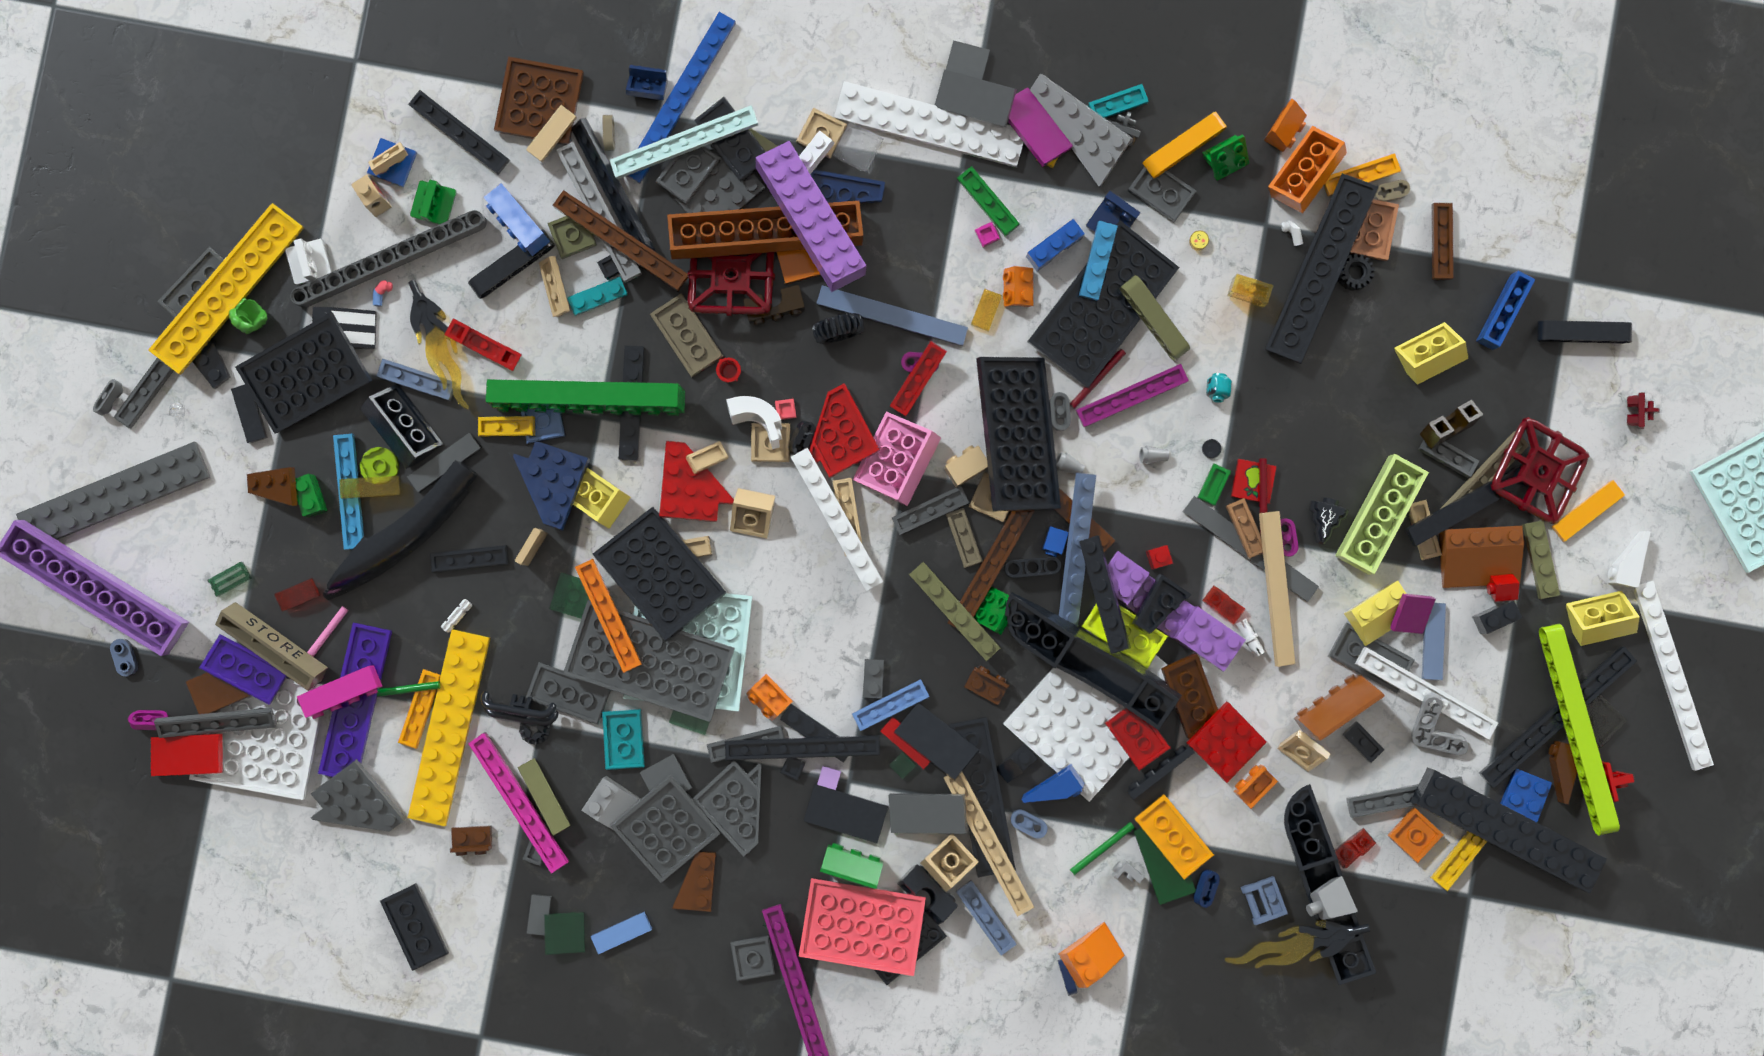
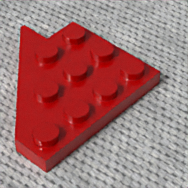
[809,383,881,478]
[659,441,734,522]

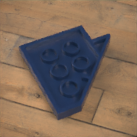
[513,441,590,531]

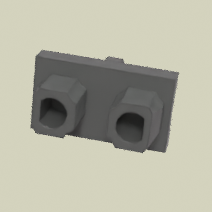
[1108,112,1141,146]

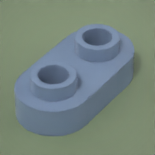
[110,639,138,676]
[1010,809,1048,839]

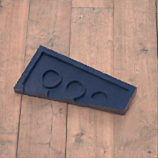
[810,170,885,204]

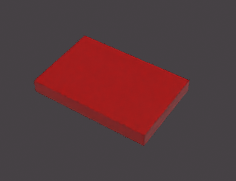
[1105,708,1170,771]

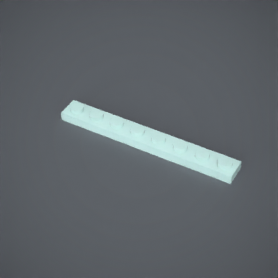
[610,105,759,179]

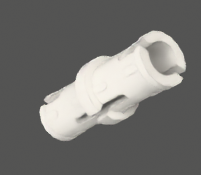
[1236,618,1265,658]

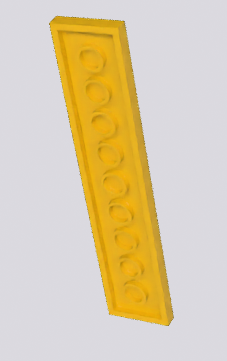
[148,203,304,375]
[407,629,490,826]

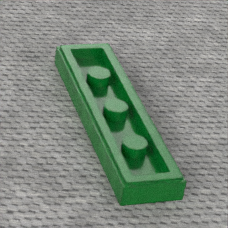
[957,166,1020,237]

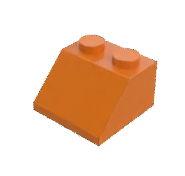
[1264,98,1307,152]

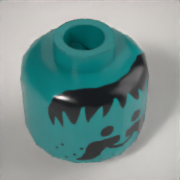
[1206,373,1232,403]

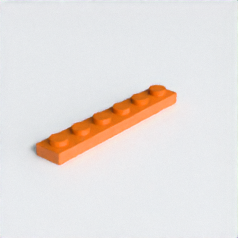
[575,559,642,673]

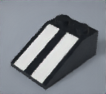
[312,307,376,349]

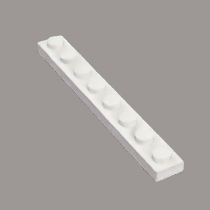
[791,448,883,591]
[1355,647,1498,740]

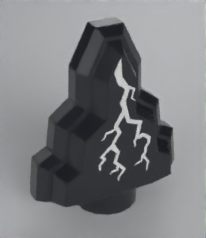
[1310,497,1349,545]

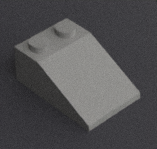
[581,776,640,829]

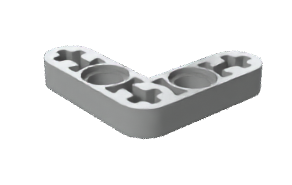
[1411,693,1468,755]

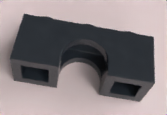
[897,864,958,925]

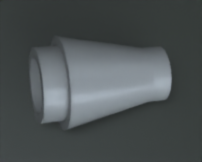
[1139,445,1169,465]
[1056,452,1085,474]

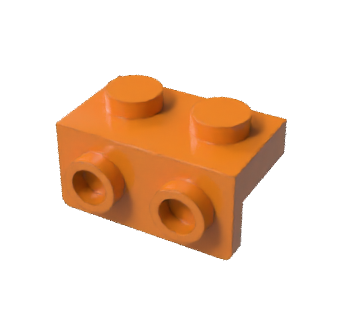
[1003,266,1033,307]
[1233,764,1278,809]

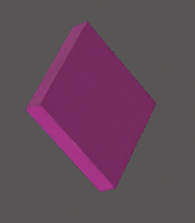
[1390,593,1436,634]

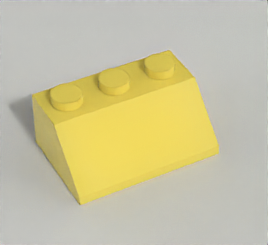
[1394,322,1468,385]
[1344,581,1407,646]
[1566,591,1639,646]

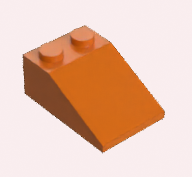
[1058,922,1125,988]

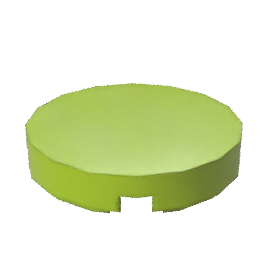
[360,447,399,485]

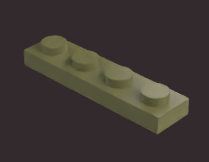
[1522,520,1560,599]

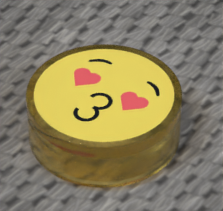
[1189,230,1209,250]

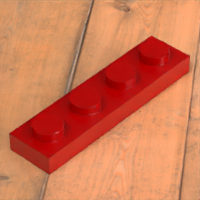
[890,341,947,416]

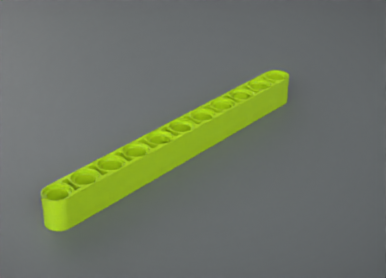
[1539,624,1620,836]

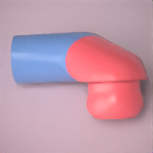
[373,280,393,306]

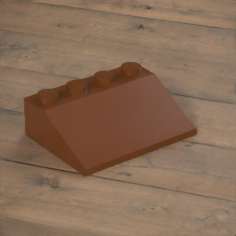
[1439,526,1524,588]
[1294,674,1385,741]

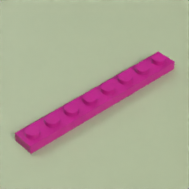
[468,732,569,873]

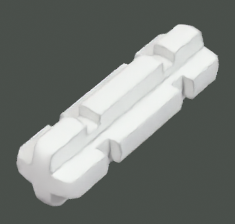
[441,599,472,633]

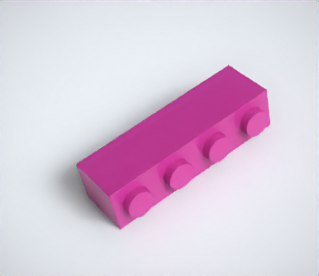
[297,665,383,719]

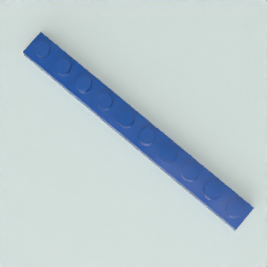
[627,12,736,184]

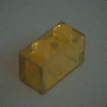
[1227,274,1274,307]

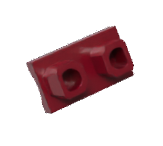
[1627,392,1660,429]

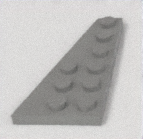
[1030,74,1133,187]

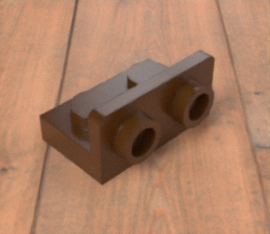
[964,665,1010,705]
[450,825,492,856]

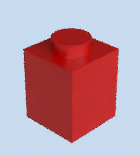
[1146,545,1173,570]
[1487,574,1520,602]

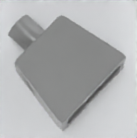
[1306,876,1358,920]

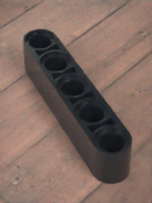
[468,229,555,299]
[1537,320,1632,344]

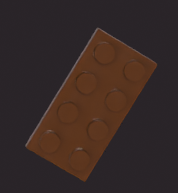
[1161,653,1218,739]

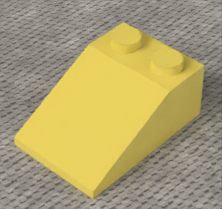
[573,467,631,529]

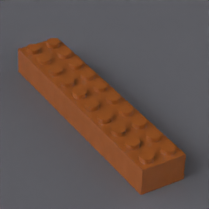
[667,201,863,260]

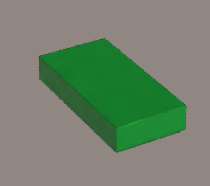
[1197,463,1231,506]

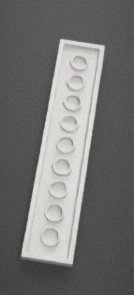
[834,81,1023,168]

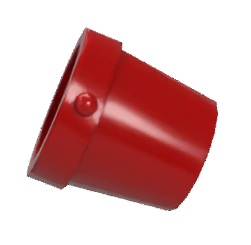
[716,357,741,383]

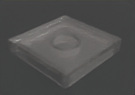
[833,122,884,173]

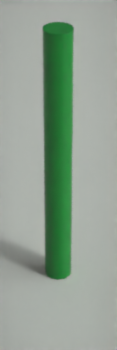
[377,681,440,697]
[1070,822,1135,876]

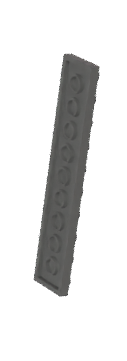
[16,442,210,540]

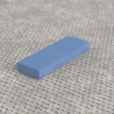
[591,911,652,954]

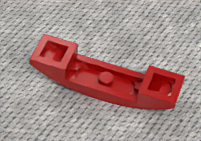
[444,318,522,371]

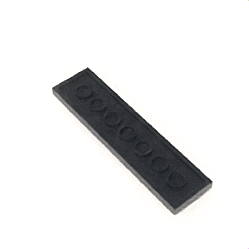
[949,717,1016,878]

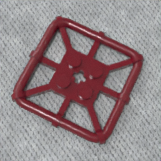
[687,252,775,316]
[1490,417,1590,524]

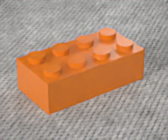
[1268,126,1347,214]

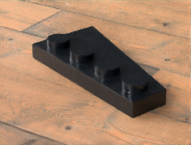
[192,338,231,389]

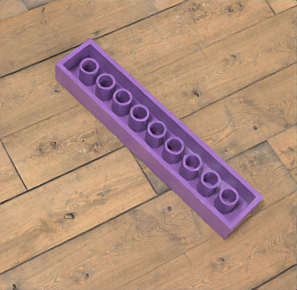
[0,520,189,656]

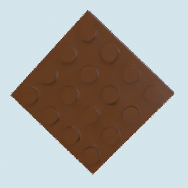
[494,56,584,145]

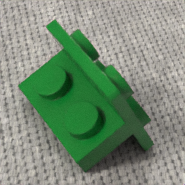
[1202,135,1249,181]
[410,179,457,225]
[974,587,1010,635]

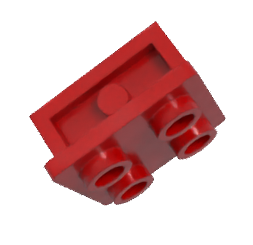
[1602,761,1634,802]

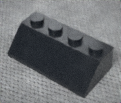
[360,384,443,469]

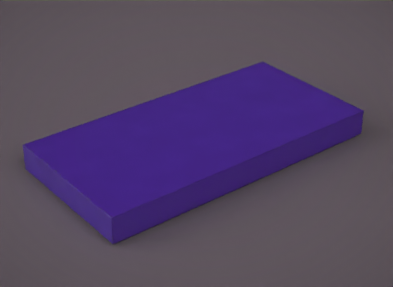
[199,634,287,705]

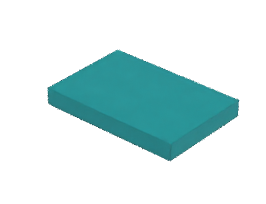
[602,709,645,770]

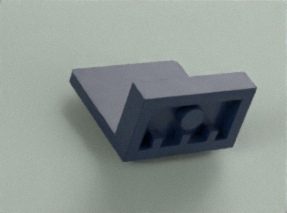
[1086,190,1141,233]

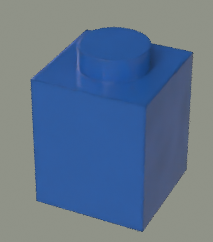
[1042,526,1069,557]

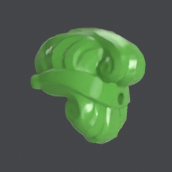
[229,298,268,334]

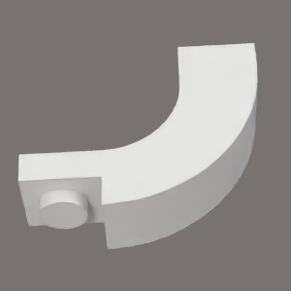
[726,396,782,449]

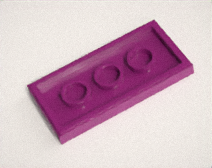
[1008,87,1073,167]

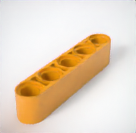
[1142,112,1227,179]

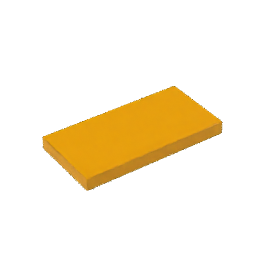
[1134,794,1214,880]

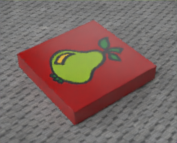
[1231,459,1276,504]

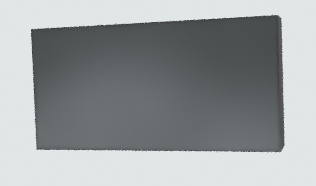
[527,894,552,936]

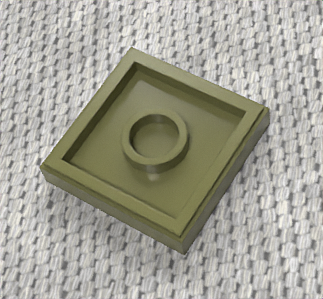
[547,216,597,259]

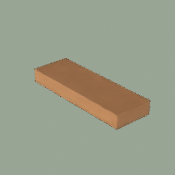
[1226,498,1263,559]

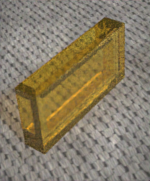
[971,289,1002,332]

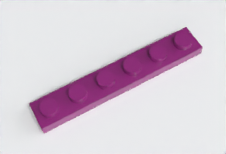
[1076,364,1189,428]

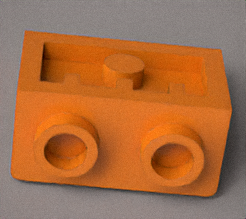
[746,674,793,721]

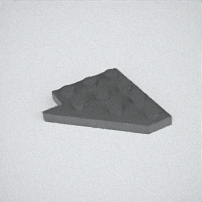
[311,759,406,832]
[693,760,762,857]

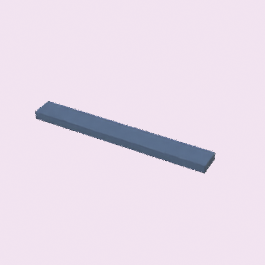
[817,285,968,346]

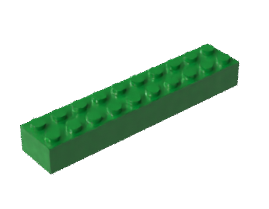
[485,379,685,416]

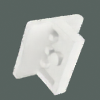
[285,238,332,285]

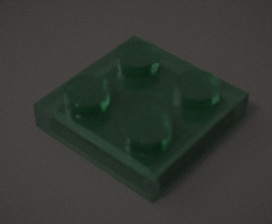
[549,572,590,619]

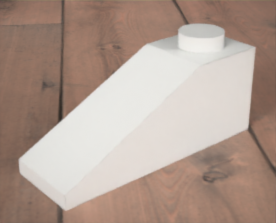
[1608,531,1650,588]

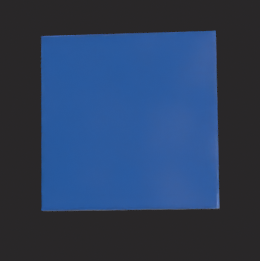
[367,138,417,187]

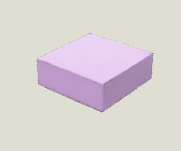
[817,766,841,790]

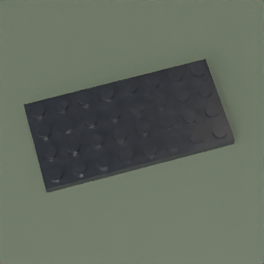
[1027,221,1180,388]
[976,357,1061,512]

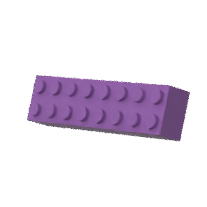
[756,141,866,292]

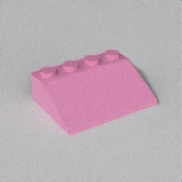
[853,412,941,506]

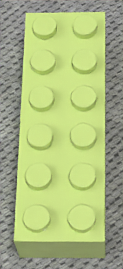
[1335,454,1429,575]

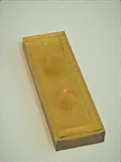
[339,476,400,499]

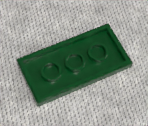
[1133,828,1196,905]

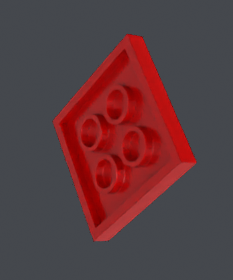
[1186,701,1267,783]

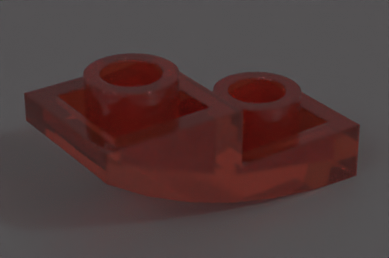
[274,578,320,611]
[1202,585,1246,625]
[1335,828,1376,869]

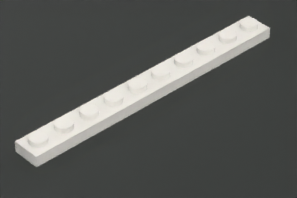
[1633,581,1714,771]

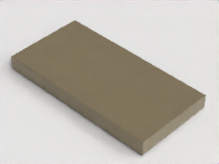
[650,293,723,378]

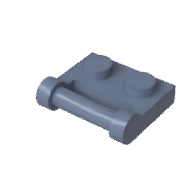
[1241,876,1288,925]

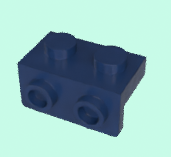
[626,65,668,100]

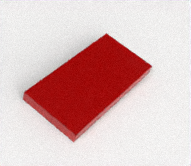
[151,734,223,776]

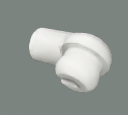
[1281,220,1303,246]

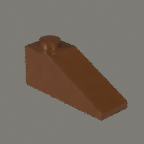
[1549,741,1577,805]

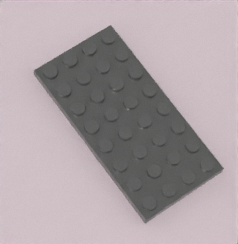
[563,600,735,722]

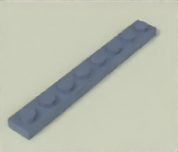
[1059,473,1096,626]

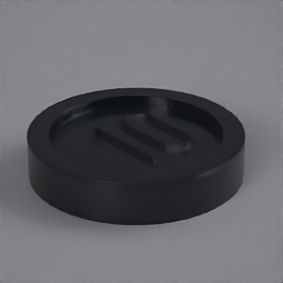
[1202,439,1221,458]

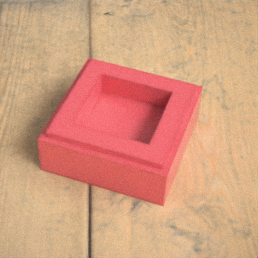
[775,398,797,420]

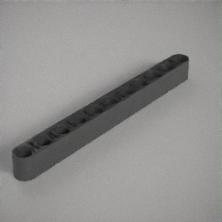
[290,210,487,308]

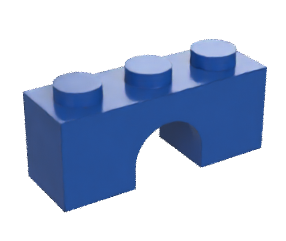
[1026,219,1085,272]

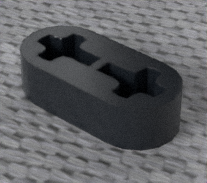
[788,421,816,455]

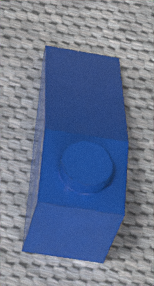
[1022,764,1084,803]

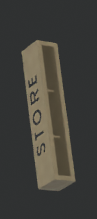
[215,602,328,691]

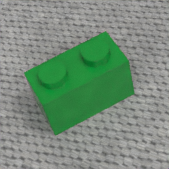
[295,474,328,518]

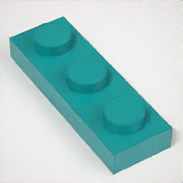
[1088,84,1149,118]
[567,276,628,316]

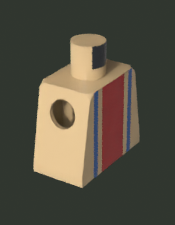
[351,174,392,217]

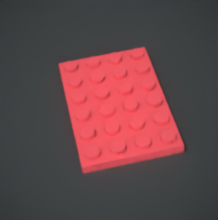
[799,878,926,976]

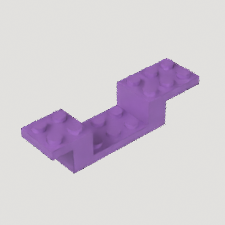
[1108,551,1246,672]

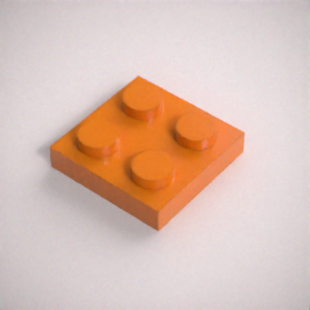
[1387,807,1444,863]

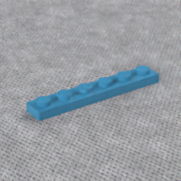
[333,433,364,550]

